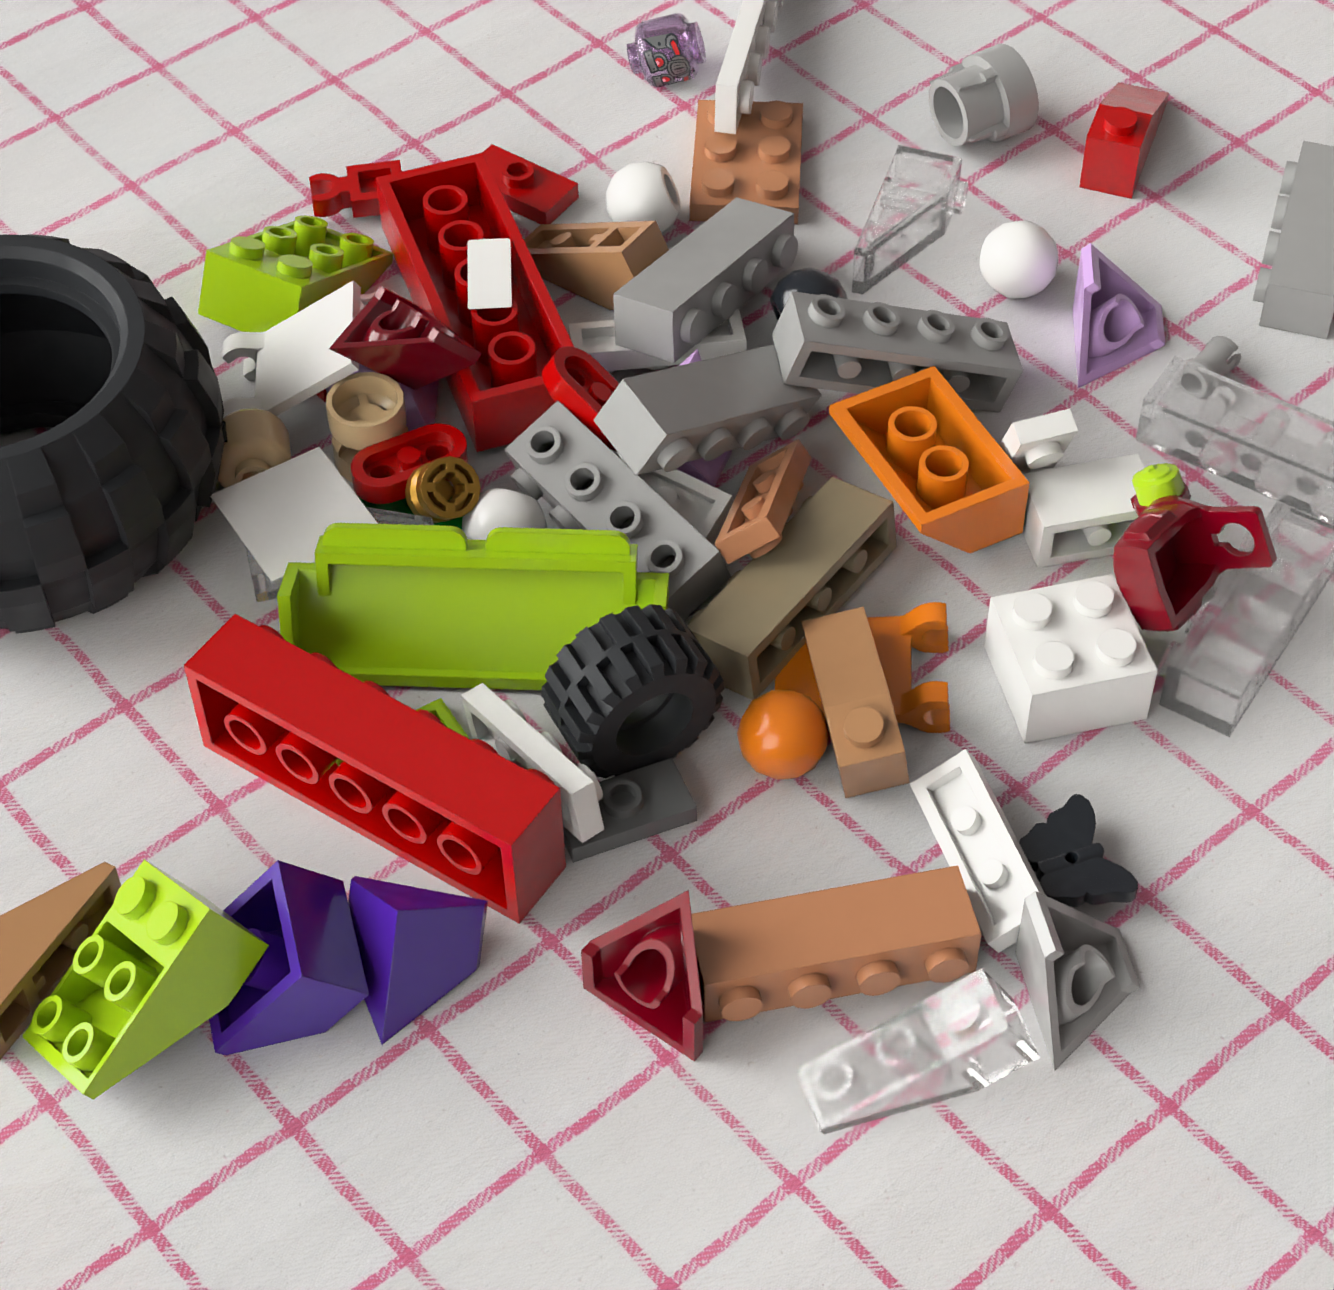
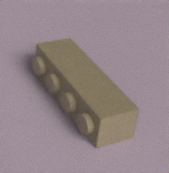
[688,477,897,700]

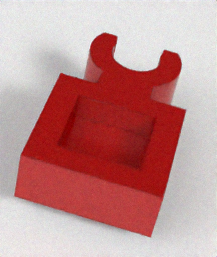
[309,160,402,218]

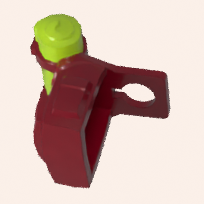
[1113,463,1277,632]

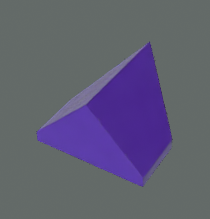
[348,876,488,1045]

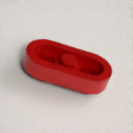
[542,346,619,451]
[351,423,468,504]

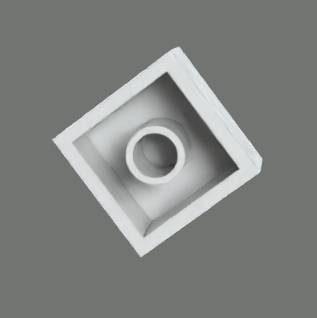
[984,574,1158,744]

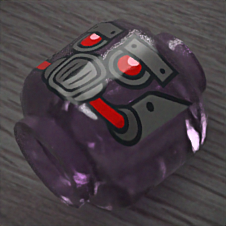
[627,13,706,87]

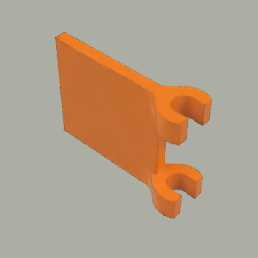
[775,602,950,733]

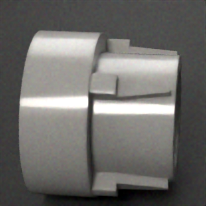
[929,44,1039,146]

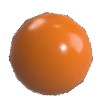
[737,690,829,780]

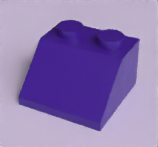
[209,860,369,1056]

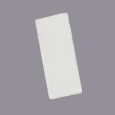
[468,238,512,309]

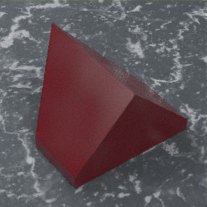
[329,286,482,390]
[581,890,703,1062]

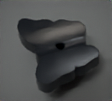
[1019,794,1138,907]

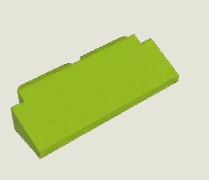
[277,523,669,690]

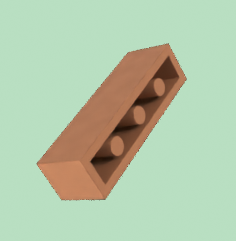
[692,865,981,1022]

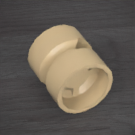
[326,372,408,482]

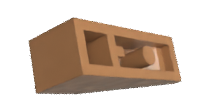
[524,220,669,310]
[801,606,910,798]
[0,862,121,1060]

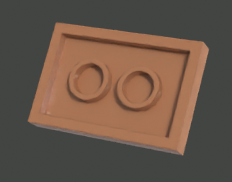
[689,100,803,225]

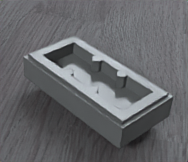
[563,758,697,863]

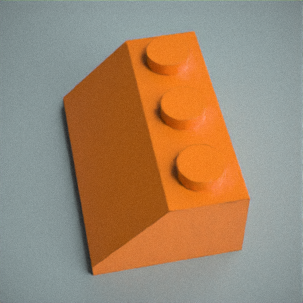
[829,366,1030,553]

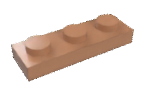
[714,439,812,564]

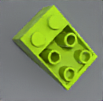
[198,215,393,332]
[22,859,269,1100]

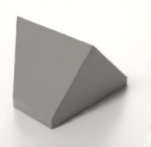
[1015,891,1140,1071]

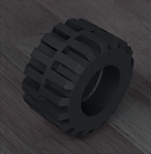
[541,604,725,779]

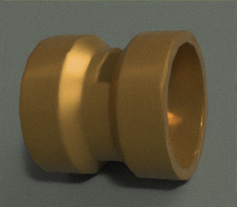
[405,456,481,523]

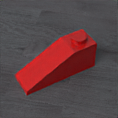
[1079,82,1169,199]

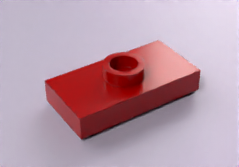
[482,144,579,225]

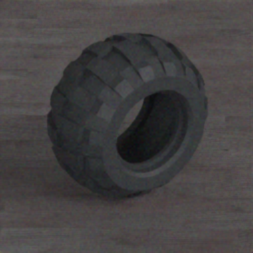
[0,234,225,634]

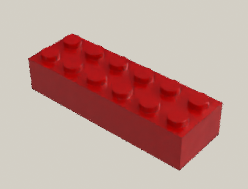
[376,153,574,452]
[184,614,566,924]

